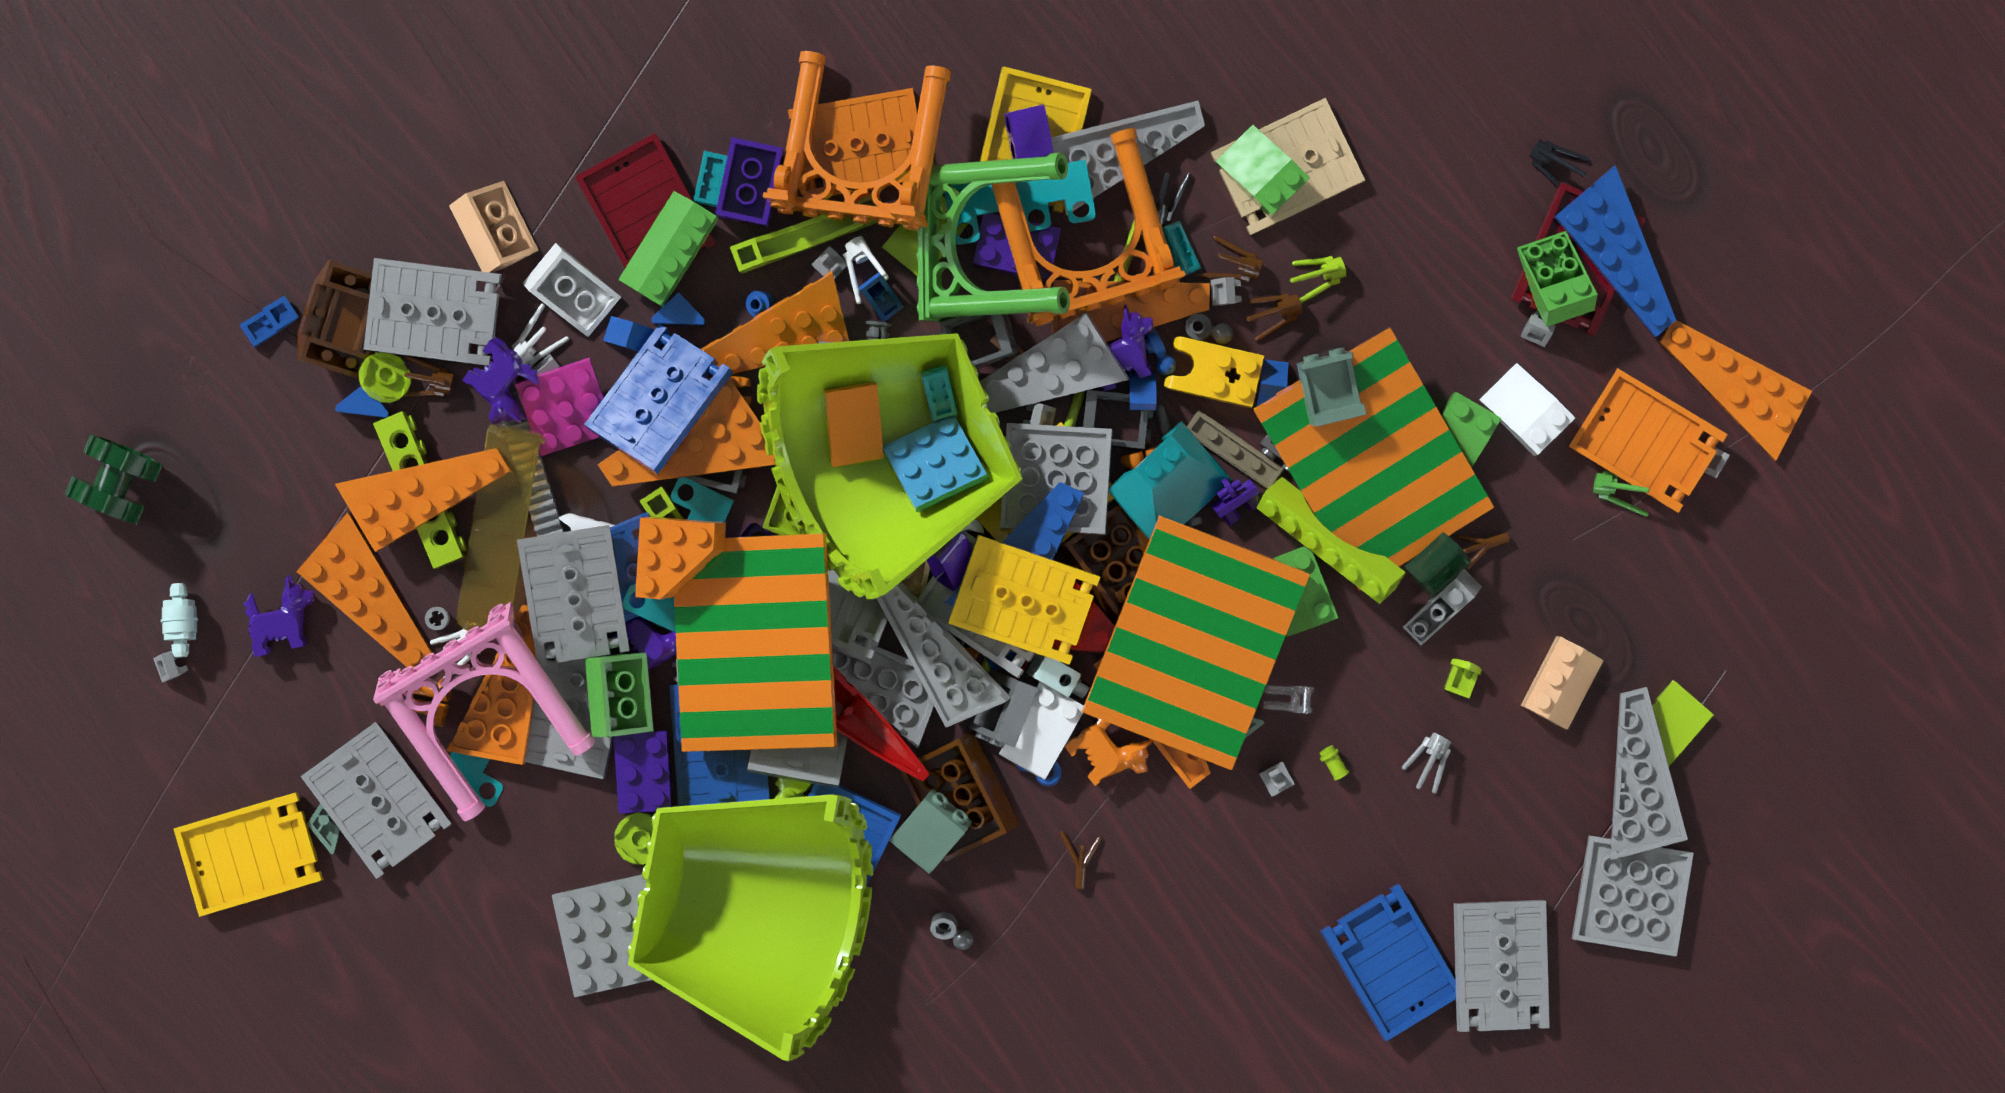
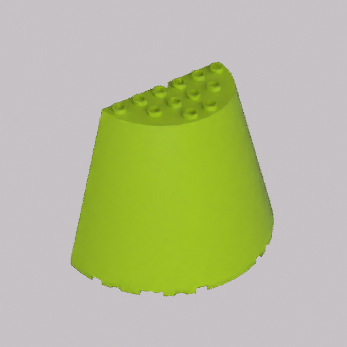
[757,333,1022,599]
[628,794,873,1061]

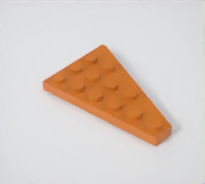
[597,378,776,487]

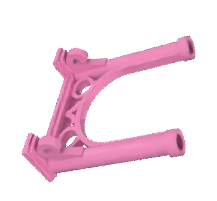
[373,602,596,821]

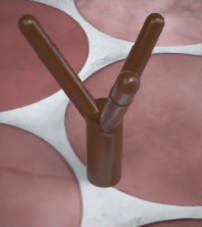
[1456,532,1510,571]
[1060,831,1102,889]

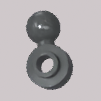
[1185,314,1233,344]
[930,912,973,950]

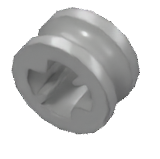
[425,607,450,630]

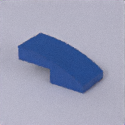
[239,295,299,348]
[1129,371,1157,410]

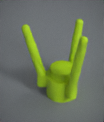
[1290,256,1347,303]

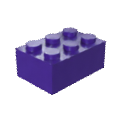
[715,137,785,228]
[973,213,1061,281]
[614,730,674,813]

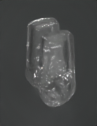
[1263,685,1314,714]

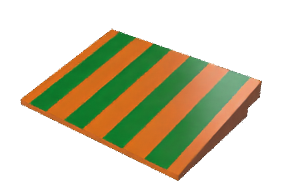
[1254,328,1494,591]
[1082,515,1310,770]
[674,533,837,752]

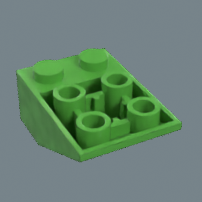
[1517,231,1597,327]

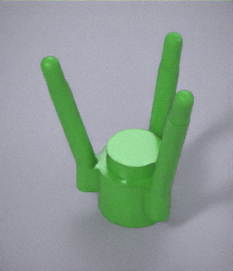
[1593,470,1650,517]

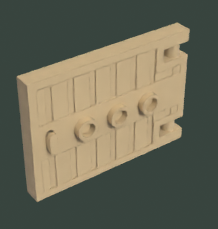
[1211,98,1365,236]

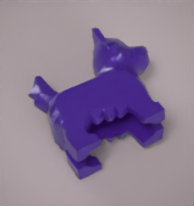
[1102,304,1153,392]
[462,337,539,425]
[243,575,315,657]
[609,616,677,675]

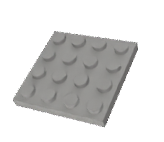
[1000,423,1112,535]
[1572,835,1694,956]
[552,874,652,997]

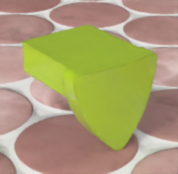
[1444,659,1482,699]

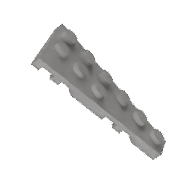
[832,639,934,747]
[1610,687,1688,860]

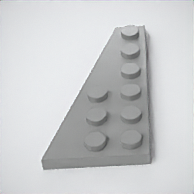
[1051,101,1205,215]
[980,313,1129,413]
[877,582,1011,727]

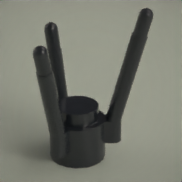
[1529,139,1589,188]
[1147,172,1192,227]

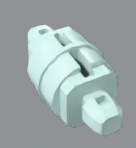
[161,583,198,657]

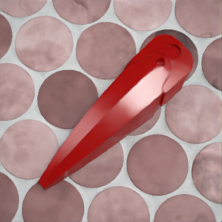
[833,666,929,781]

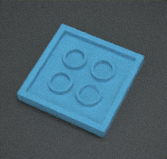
[883,416,988,513]

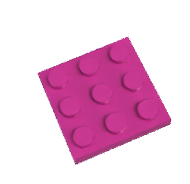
[515,357,604,456]

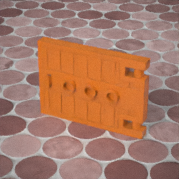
[788,88,917,197]
[1569,368,1728,513]

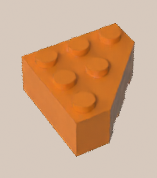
[635,517,726,599]

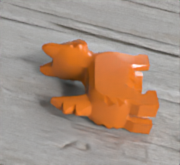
[1064,719,1152,786]

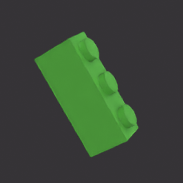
[1273,546,1338,637]
[585,653,653,737]

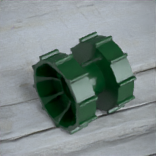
[65,434,163,525]

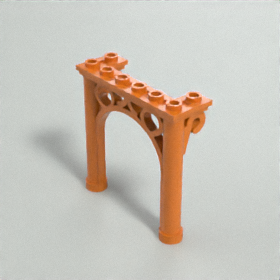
[763,51,951,230]
[991,127,1186,327]

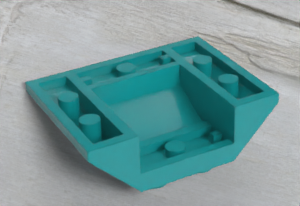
[1108,421,1232,540]

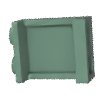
[1297,348,1366,427]
[889,789,972,874]

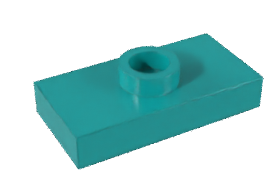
[693,151,727,207]
[1162,221,1201,275]
[920,365,958,421]

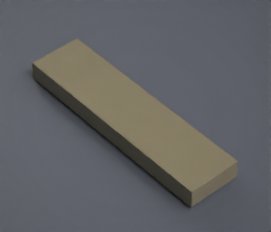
[1187,410,1284,489]

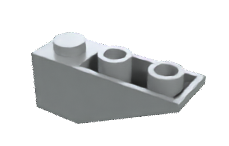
[1403,568,1482,645]

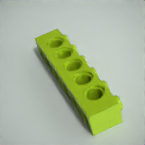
[373,411,467,569]

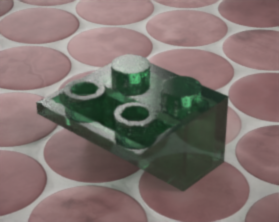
[1405,532,1471,598]

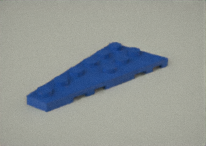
[1554,166,1676,337]
[944,482,1085,607]

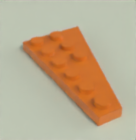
[1659,320,1812,461]
[335,448,511,552]
[296,512,433,668]

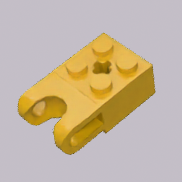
[1164,337,1264,408]

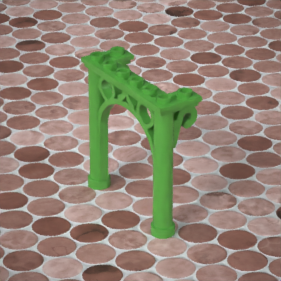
[916,153,1070,323]

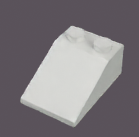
[523,243,621,337]
[1479,363,1575,456]
[999,681,1084,780]

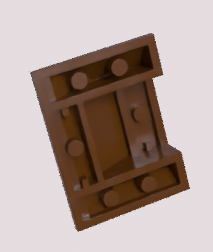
[298,260,385,379]

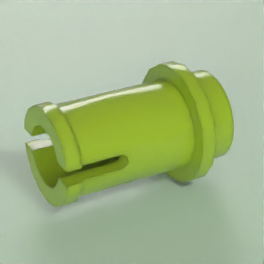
[1320,745,1349,780]

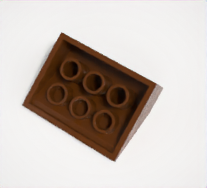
[1059,504,1149,626]
[898,731,1020,862]

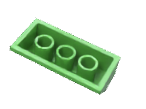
[618,191,719,307]

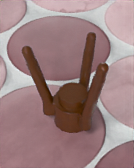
[1196,235,1263,282]
[1247,293,1303,342]
[402,355,454,398]

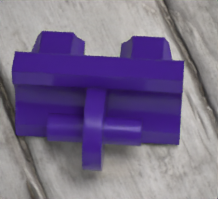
[1210,478,1260,525]

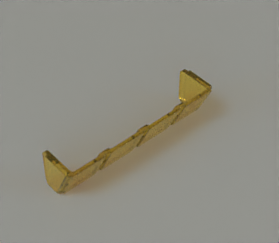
[456,424,546,631]

